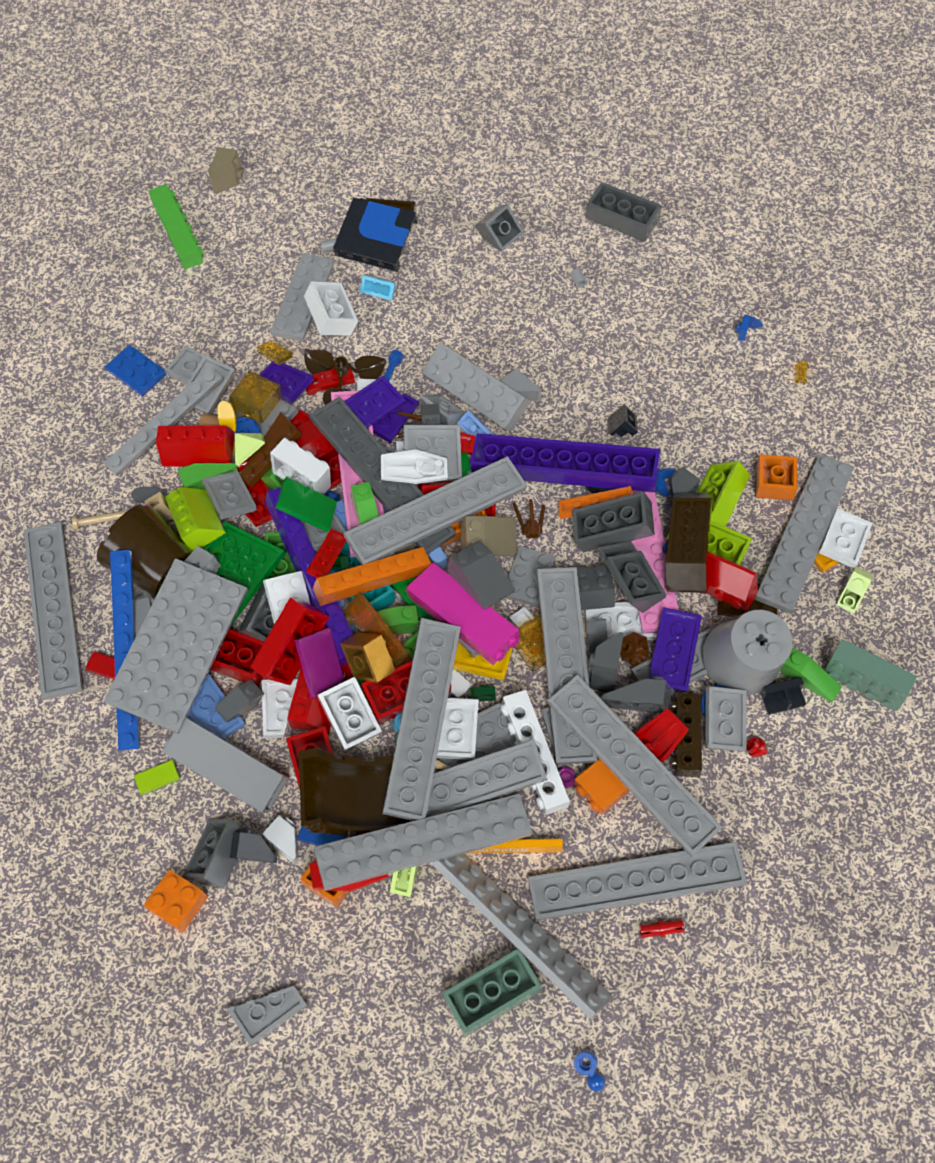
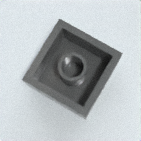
[577,565,615,610]

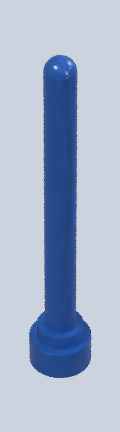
[384,350,404,381]

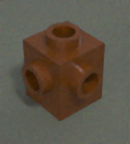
[620,632,649,666]

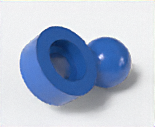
[574,1049,605,1092]

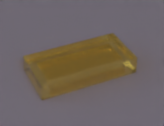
[257,340,293,365]

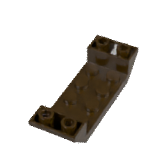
[666,493,715,593]

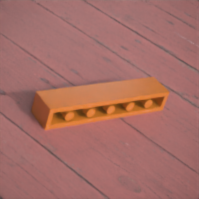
[313,547,431,606]

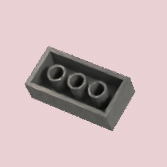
[586,182,662,242]
[572,492,655,553]

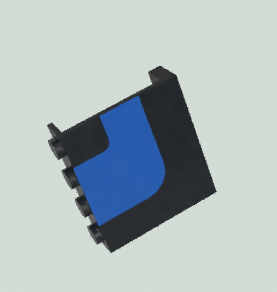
[333,197,418,272]

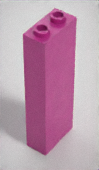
[406,562,520,665]

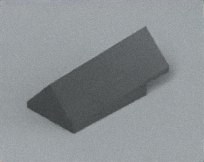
[597,541,667,613]

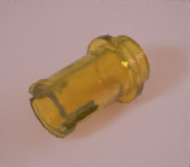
[795,361,809,385]

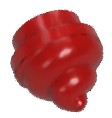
[746,737,767,757]

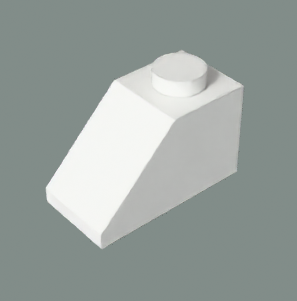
[262,816,298,865]

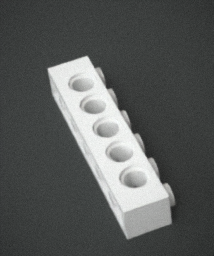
[500,690,570,815]

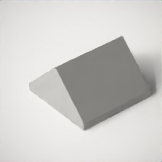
[420,394,466,425]

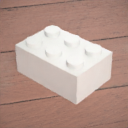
[304,282,358,336]
[270,438,331,495]
[318,677,382,752]

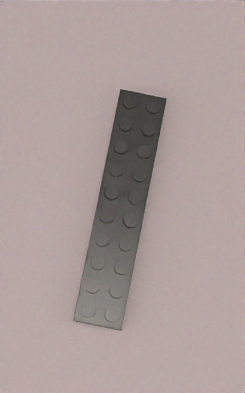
[309,396,456,555]

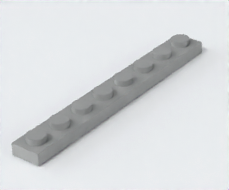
[104,366,223,476]

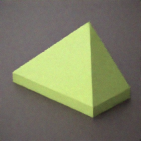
[234,433,265,466]

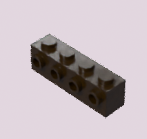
[671,693,702,777]

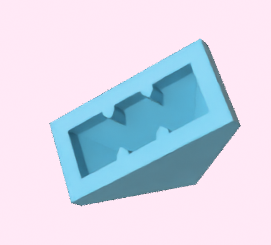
[360,275,396,301]

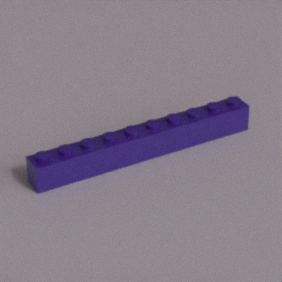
[265,487,353,666]

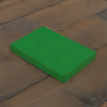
[275,477,337,532]

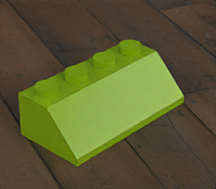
[696,461,751,527]
[165,487,226,551]
[665,521,752,566]

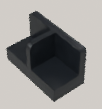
[609,404,638,437]
[760,677,806,715]

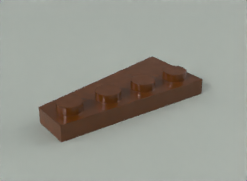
[240,412,302,487]

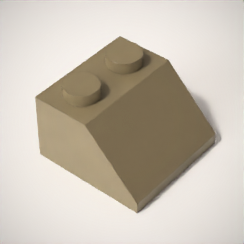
[208,147,243,194]

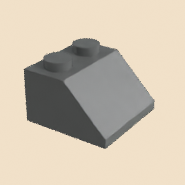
[475,204,525,252]

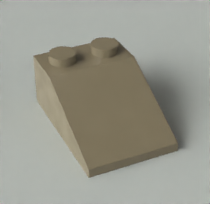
[460,516,517,556]

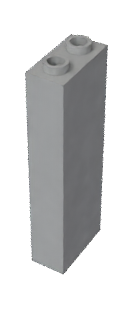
[162,717,289,814]

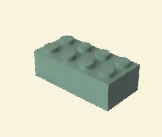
[825,639,917,711]
[442,949,542,1038]

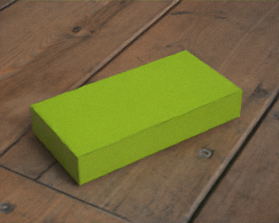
[134,760,180,796]

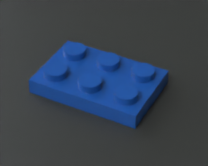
[104,344,167,397]

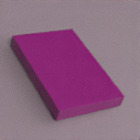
[295,627,345,698]

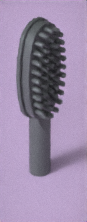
[131,487,169,504]

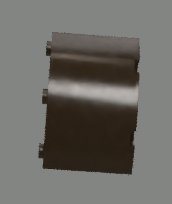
[299,748,413,838]

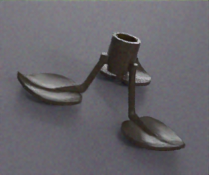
[304,349,386,405]

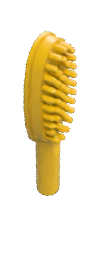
[218,401,237,455]

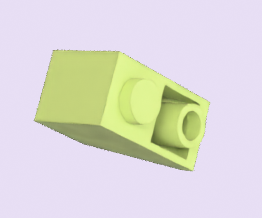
[836,566,874,613]

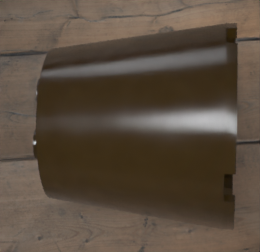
[97,504,193,597]

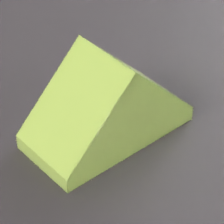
[390,866,420,897]

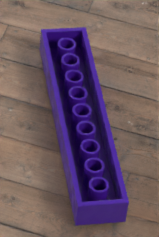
[470,433,661,493]

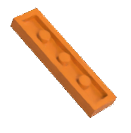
[559,486,633,519]

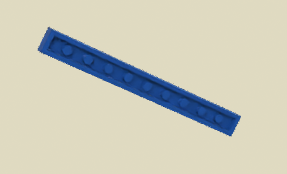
[110,550,140,750]

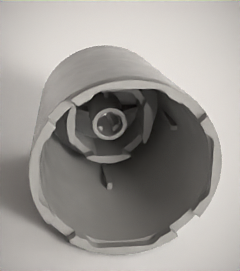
[703,610,792,696]

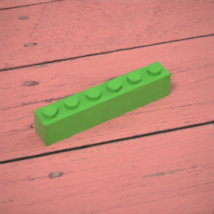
[148,184,204,270]

